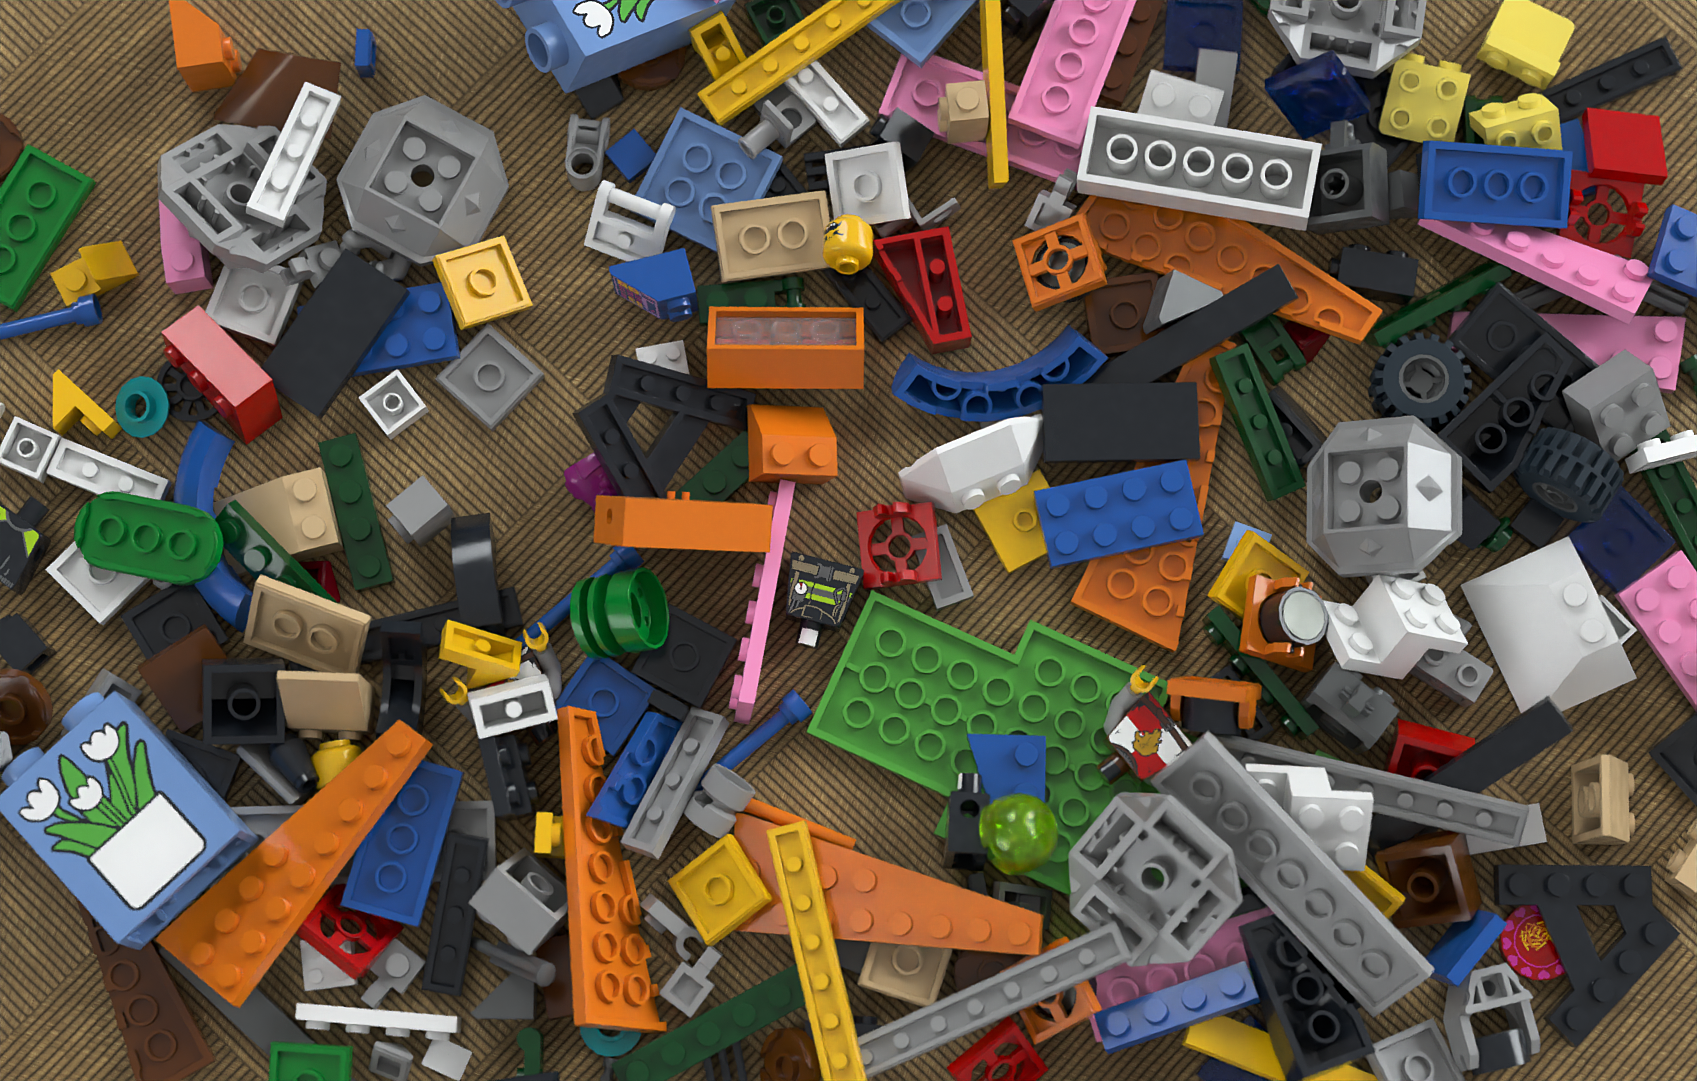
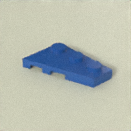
[586,711,683,830]
[966,734,1046,856]

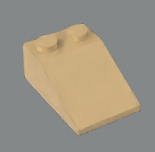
[213,467,345,576]
[277,671,375,741]
[1571,754,1635,845]

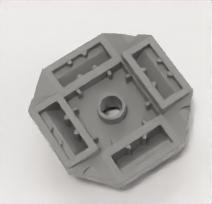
[1268,0,1427,79]
[336,95,509,267]
[157,124,327,273]
[1306,415,1462,578]
[1069,792,1243,967]

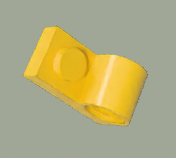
[534,812,565,859]

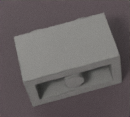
[386,475,456,548]

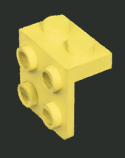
[1476,0,1574,90]
[1378,53,1471,143]
[1469,93,1562,150]

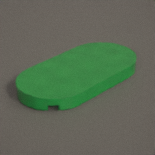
[74,491,223,585]

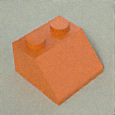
[169,0,242,92]
[747,404,838,484]

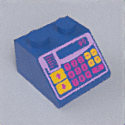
[609,248,699,322]

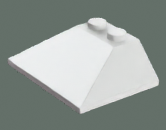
[1461,536,1637,713]

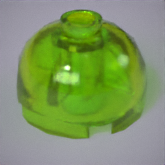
[979,792,1058,876]

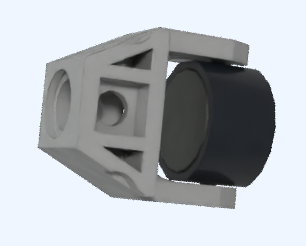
[1443,963,1540,1075]

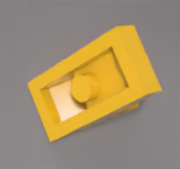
[688,11,747,81]
[50,241,139,308]
[53,369,122,439]
[439,620,522,689]

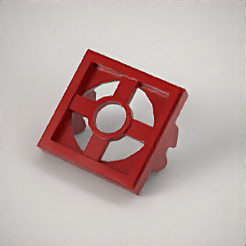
[1555,169,1649,259]
[856,502,942,590]
[295,884,404,980]
[946,1016,1049,1081]

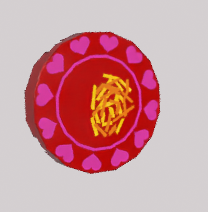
[1498,905,1565,980]

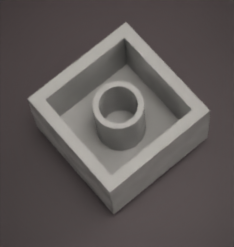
[1562,350,1671,462]
[469,847,569,955]

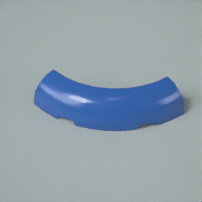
[892,325,1108,422]
[173,420,253,633]

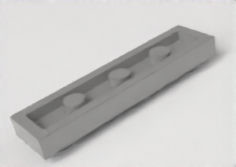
[620,706,730,860]

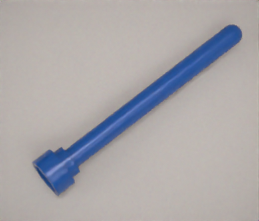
[0,294,103,340]
[515,546,644,649]
[693,689,813,793]

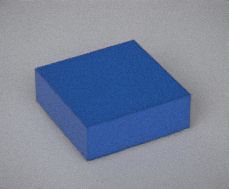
[355,29,377,78]
[605,129,656,184]

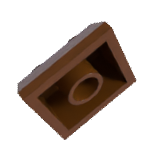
[1375,830,1482,929]

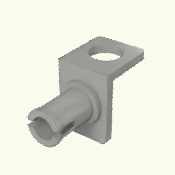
[738,95,816,159]
[874,197,961,238]

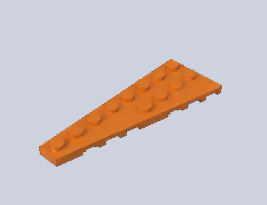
[1063,195,1383,345]
[1070,340,1236,653]
[557,706,667,1034]
[156,719,434,1008]
[733,813,1044,956]

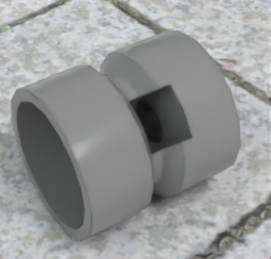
[683,763,756,838]

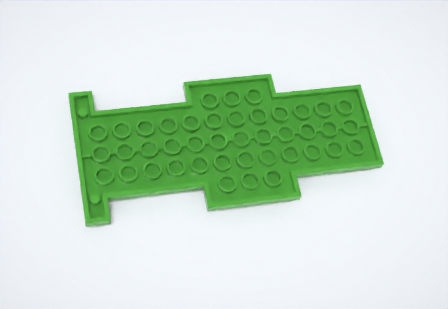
[806,590,1344,981]

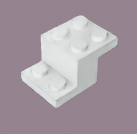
[1323,574,1468,680]
[1245,764,1374,871]

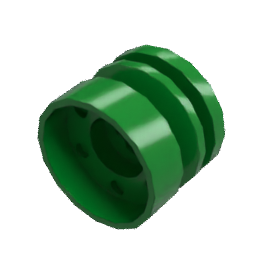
[570,567,669,660]

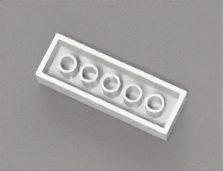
[1077,106,1322,231]

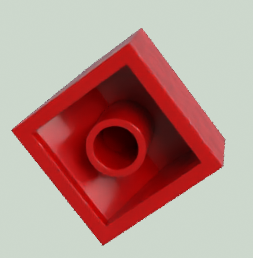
[1384,718,1475,780]

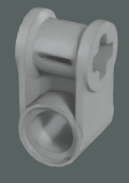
[565,114,610,191]

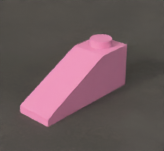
[159,200,214,294]

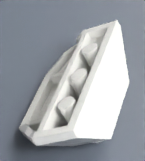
[898,414,1043,514]

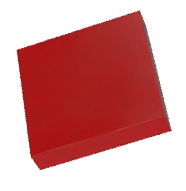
[1581,108,1668,186]

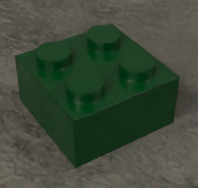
[744,0,805,47]

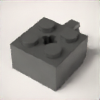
[1306,120,1390,235]
[1299,662,1400,756]

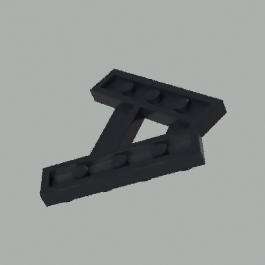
[572,354,756,498]
[1493,865,1680,1047]

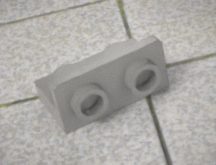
[1409,648,1493,708]

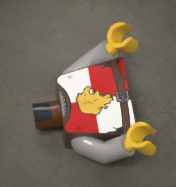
[440,622,562,746]
[1096,665,1192,787]

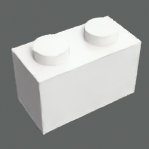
[467,674,558,739]

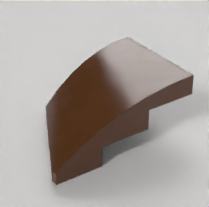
[213,48,341,139]

